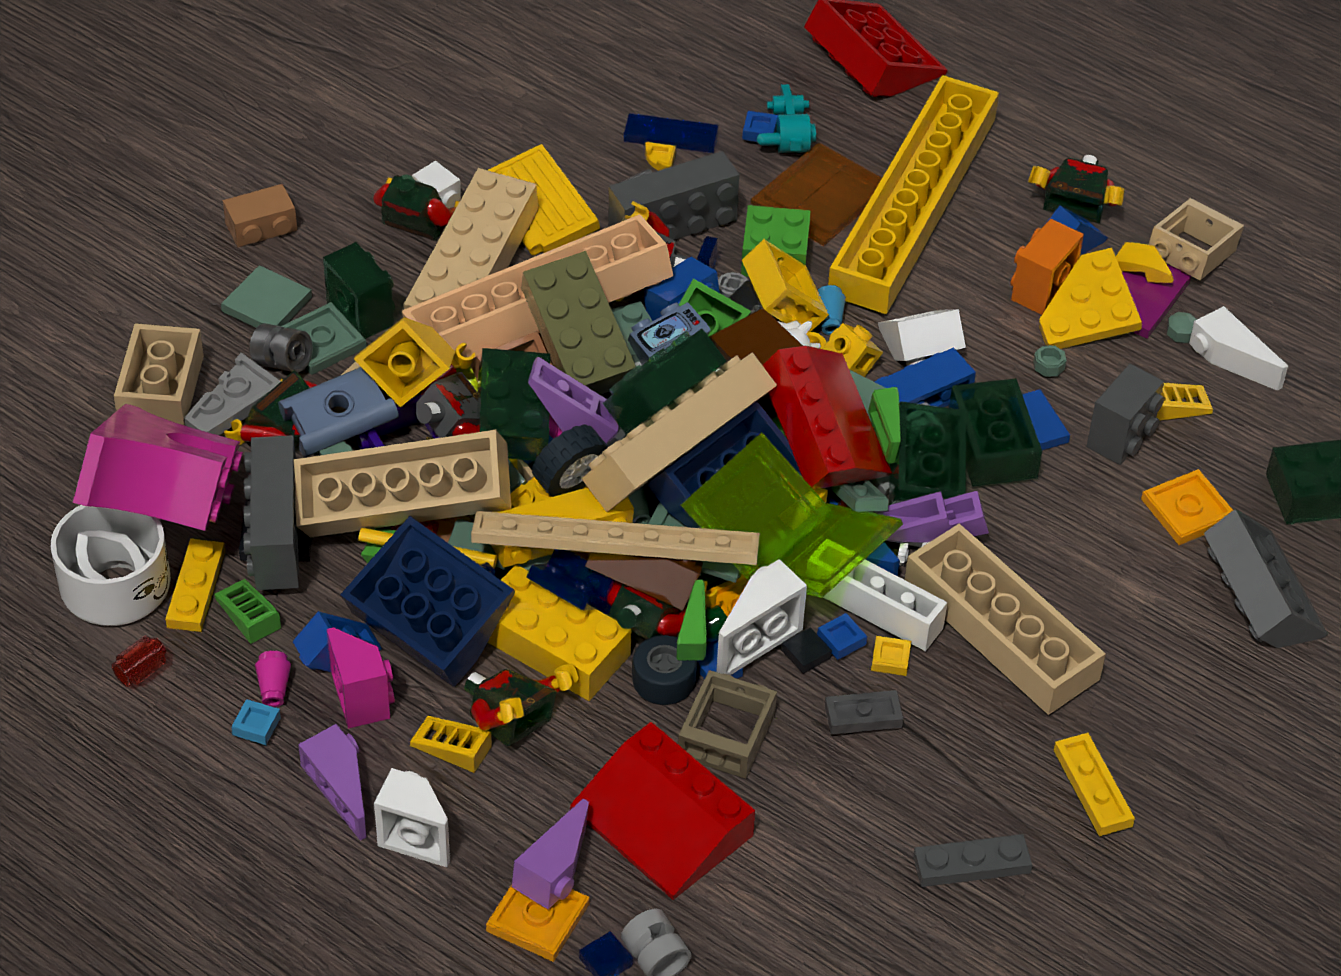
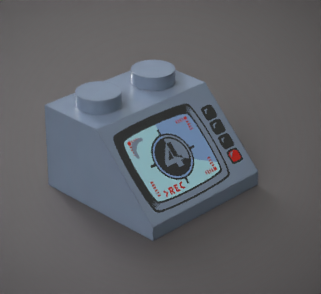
[628,302,711,374]

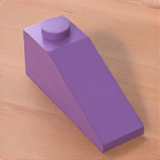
[528,357,623,443]
[298,724,366,841]
[512,799,589,909]

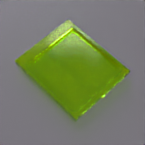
[681,432,831,581]
[746,503,903,598]

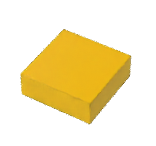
[871,636,911,676]

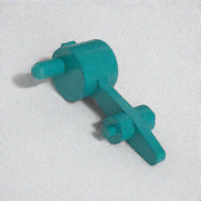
[757,84,816,153]

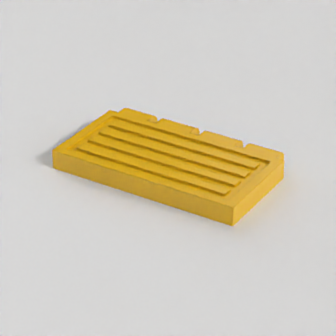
[488,144,600,255]

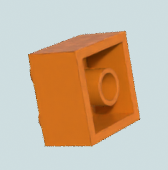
[1010,218,1084,315]

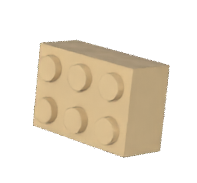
[114,324,204,426]

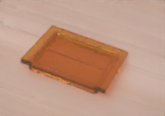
[751,142,882,246]

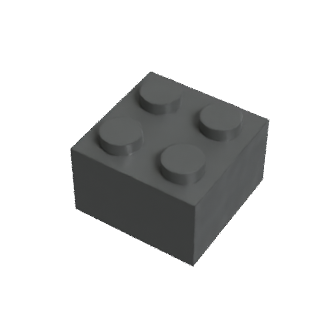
[1086,364,1165,465]

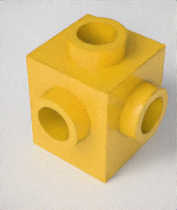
[823,323,883,377]

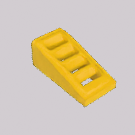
[1156,383,1213,420]
[410,716,492,773]

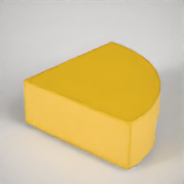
[645,142,676,171]

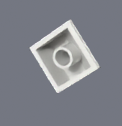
[878,309,966,366]
[374,768,450,867]

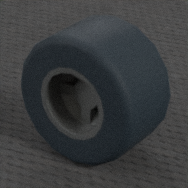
[632,635,697,705]

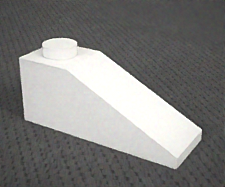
[1189,306,1288,391]

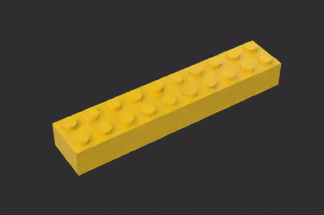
[828,75,999,315]

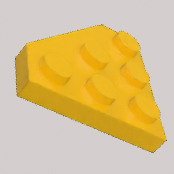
[1039,248,1142,349]

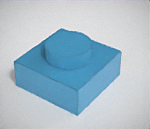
[231,699,281,745]

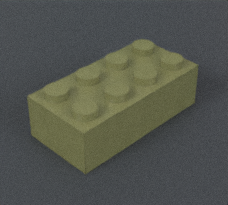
[521,251,636,395]

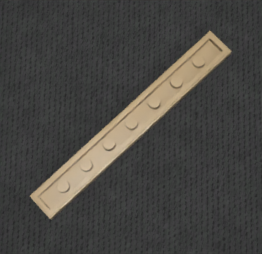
[471,511,760,565]

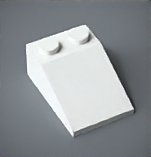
[716,559,807,675]

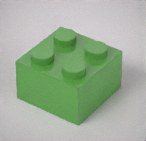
[741,205,811,277]

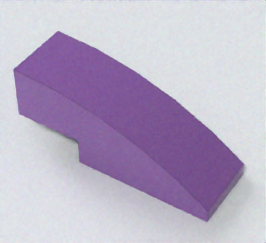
[875,491,989,543]

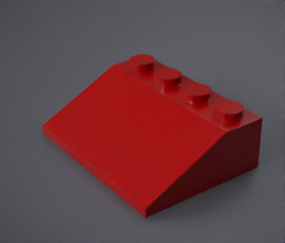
[804,0,948,97]
[762,346,892,491]
[570,721,755,900]

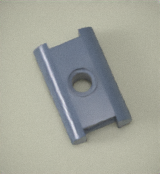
[278,367,399,458]

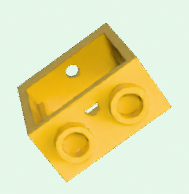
[742,239,829,332]

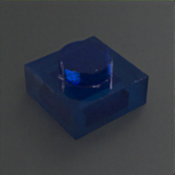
[579,931,633,976]

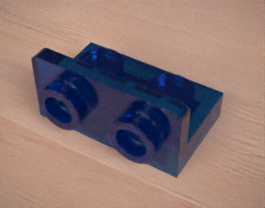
[527,549,615,611]

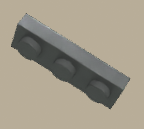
[913,834,1032,887]

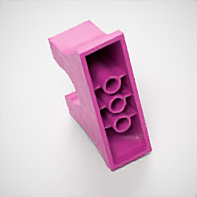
[73,404,243,531]

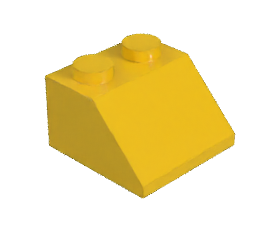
[354,317,455,407]

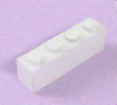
[806,540,947,651]

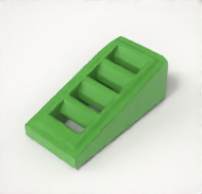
[868,387,901,464]
[214,579,281,644]
[677,580,706,660]

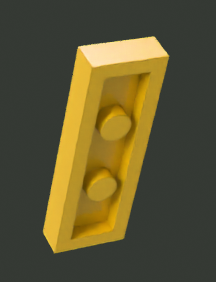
[165,539,226,632]
[1053,733,1135,836]

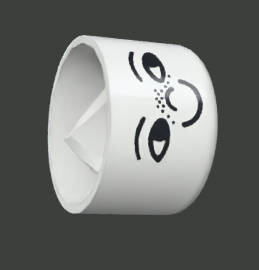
[51,505,171,626]

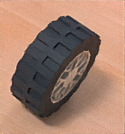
[532,424,608,497]

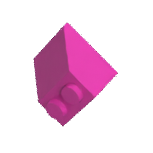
[326,627,395,729]

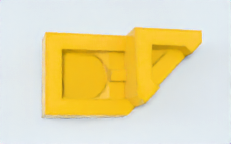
[1116,242,1174,283]

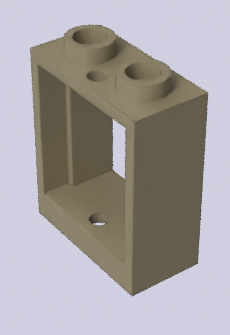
[678,670,777,779]

